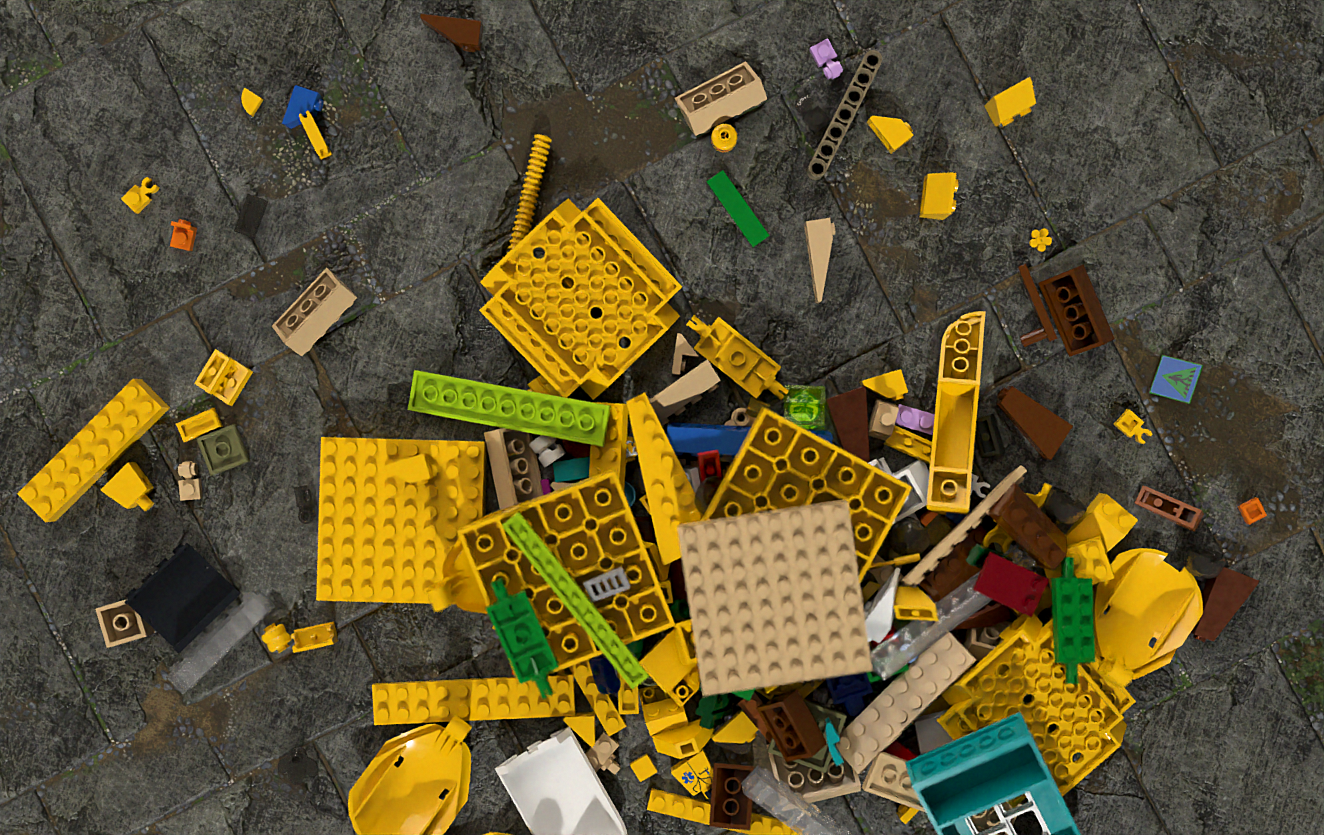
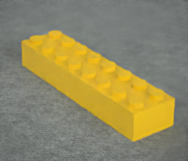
[17,379,170,523]

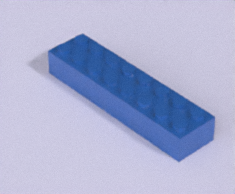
[667,422,833,458]

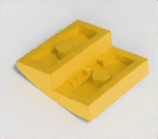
[194,349,253,406]

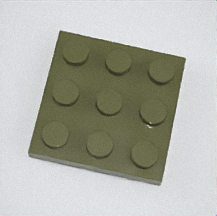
[768,699,847,773]

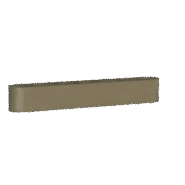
[807,50,882,180]

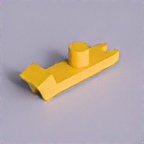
[299,110,332,159]

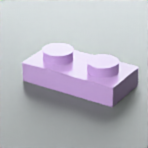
[895,404,935,435]

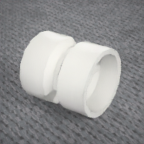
[529,435,566,468]

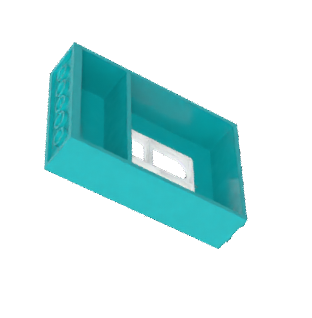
[905,712,1081,835]

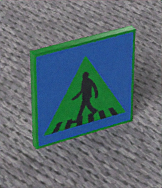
[1149,355,1203,404]

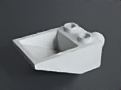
[863,567,900,644]

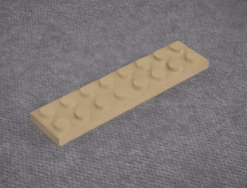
[899,465,1027,587]
[836,629,976,774]
[862,751,1022,835]

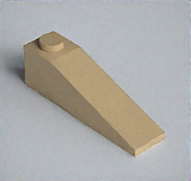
[804,218,835,303]

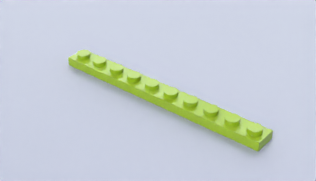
[502,512,649,689]

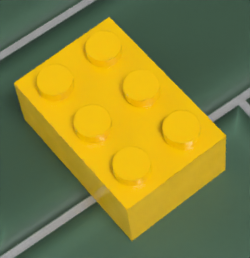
[1044,536,1115,590]

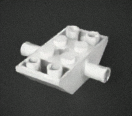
[878,457,929,534]

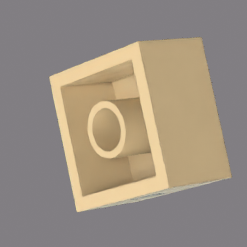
[96,599,155,648]

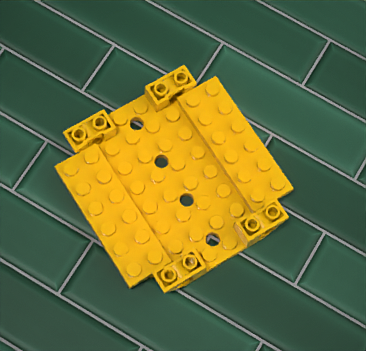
[479,198,682,400]
[936,614,1136,808]

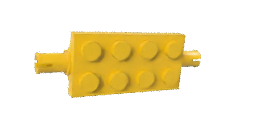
[686,315,789,400]

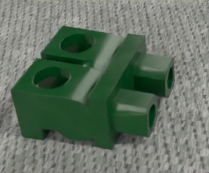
[696,682,735,729]

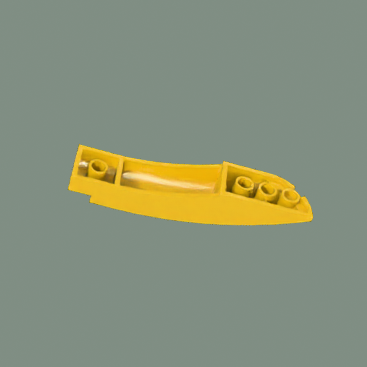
[926,311,985,515]

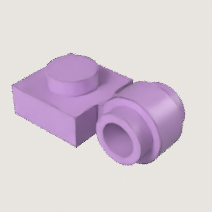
[809,39,843,79]

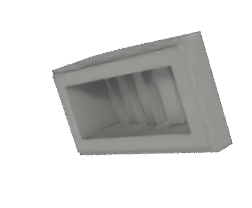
[583,566,631,602]

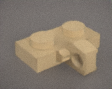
[585,731,620,774]

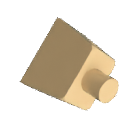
[868,398,899,440]

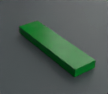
[706,170,770,248]

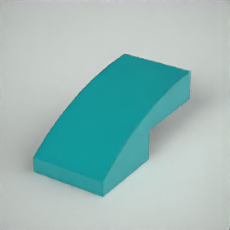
[553,457,590,482]
[825,717,844,766]

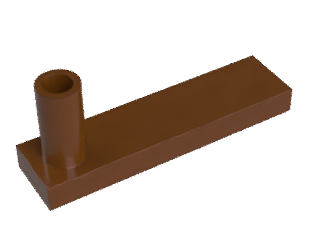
[1016,264,1058,347]

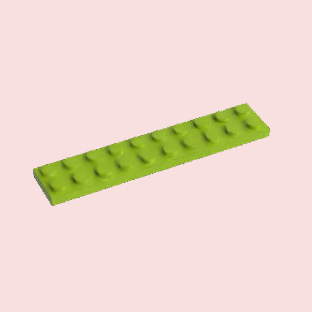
[408,370,611,447]

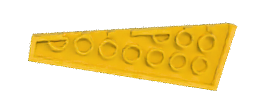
[626,392,705,566]

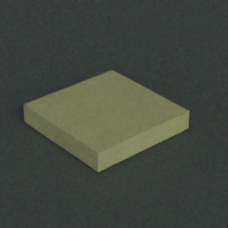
[196,424,250,476]

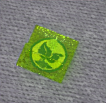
[784,385,825,429]

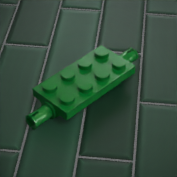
[1051,557,1095,684]
[485,578,559,699]

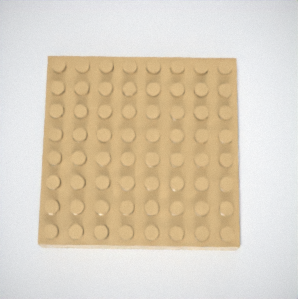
[677,500,872,696]

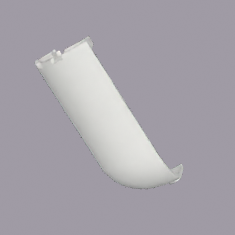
[495,727,627,835]

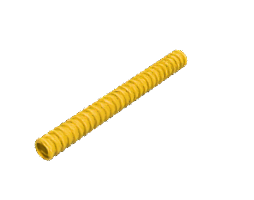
[507,134,552,254]

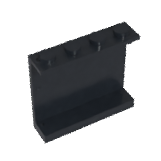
[124,543,241,654]

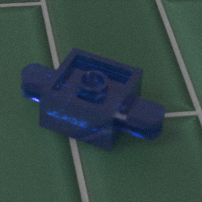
[824,672,873,717]

